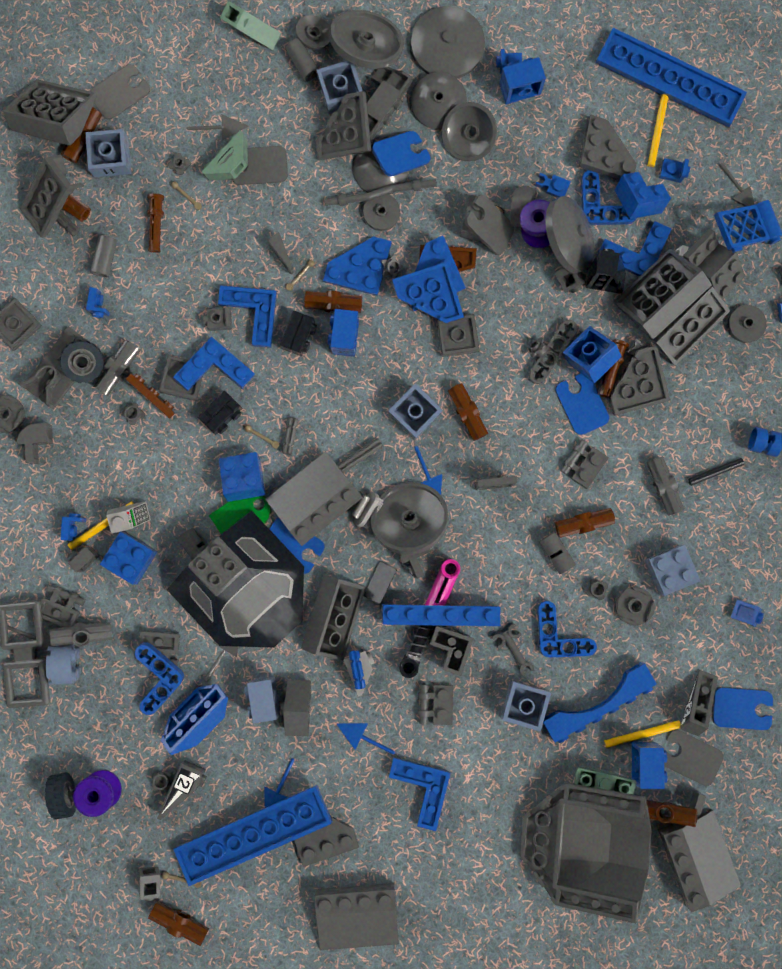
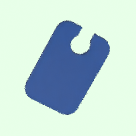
[372,131,431,177]
[556,374,609,435]
[270,517,325,574]
[713,688,773,730]

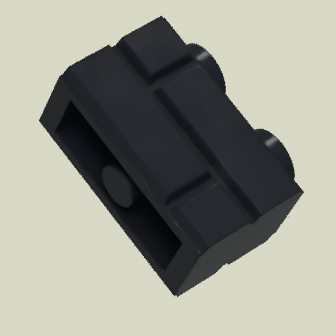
[279,311,317,356]
[197,390,243,435]

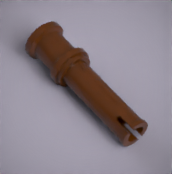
[147,193,165,253]
[598,339,629,398]

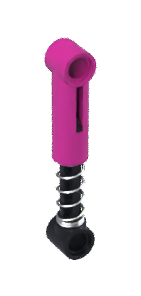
[399,559,461,678]

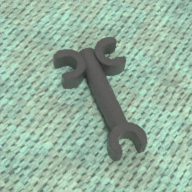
[492,624,534,676]

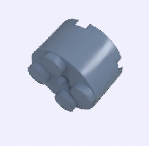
[46,644,80,685]

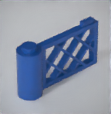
[714,200,782,253]

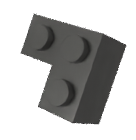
[429,625,474,676]
[280,680,311,737]

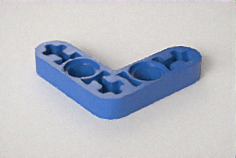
[581,170,637,225]
[538,601,597,658]
[135,642,184,715]

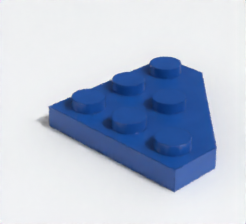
[411,235,466,311]
[323,237,392,296]
[392,262,464,323]

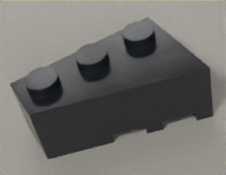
[586,249,626,294]

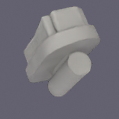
[352,492,384,529]

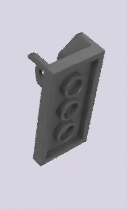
[20,155,84,238]
[653,286,730,366]
[18,326,88,409]

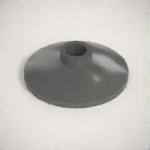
[295,15,331,49]

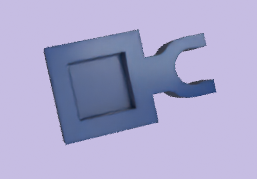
[535,173,571,198]

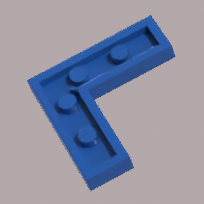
[598,221,671,277]
[218,286,277,348]
[173,337,255,391]
[389,757,450,831]

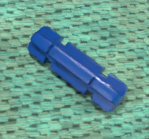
[349,650,366,689]

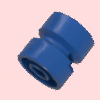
[748,427,782,457]

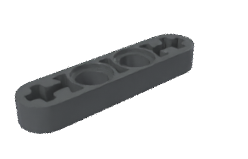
[529,320,577,384]

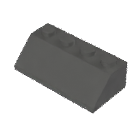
[301,574,366,661]

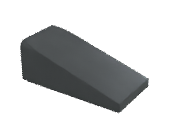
[268,232,294,274]

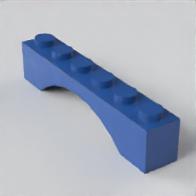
[381,604,500,626]
[543,662,657,743]

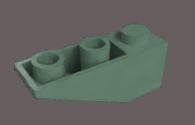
[220,1,282,50]

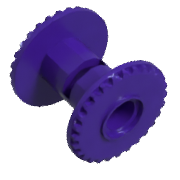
[520,199,550,248]
[73,770,122,817]

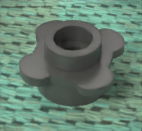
[168,153,191,175]
[529,337,547,357]
[122,403,145,425]
[586,578,608,600]
[152,770,172,791]

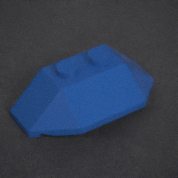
[160,684,228,755]

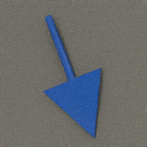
[414,446,442,495]
[336,723,395,755]
[264,758,295,807]

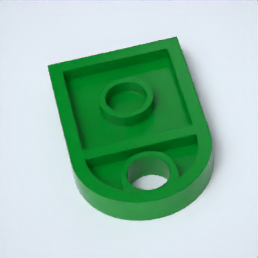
[209,496,271,534]

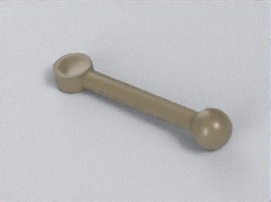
[171,181,202,210]
[286,260,314,291]
[244,425,280,449]
[161,871,202,888]

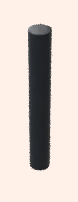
[688,458,744,486]

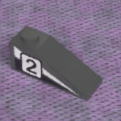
[680,670,718,736]
[157,760,207,820]

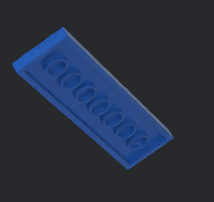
[596,28,747,127]
[173,785,333,886]

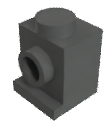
[555,268,585,294]
[203,307,232,331]
[138,867,161,901]

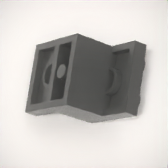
[683,229,745,300]

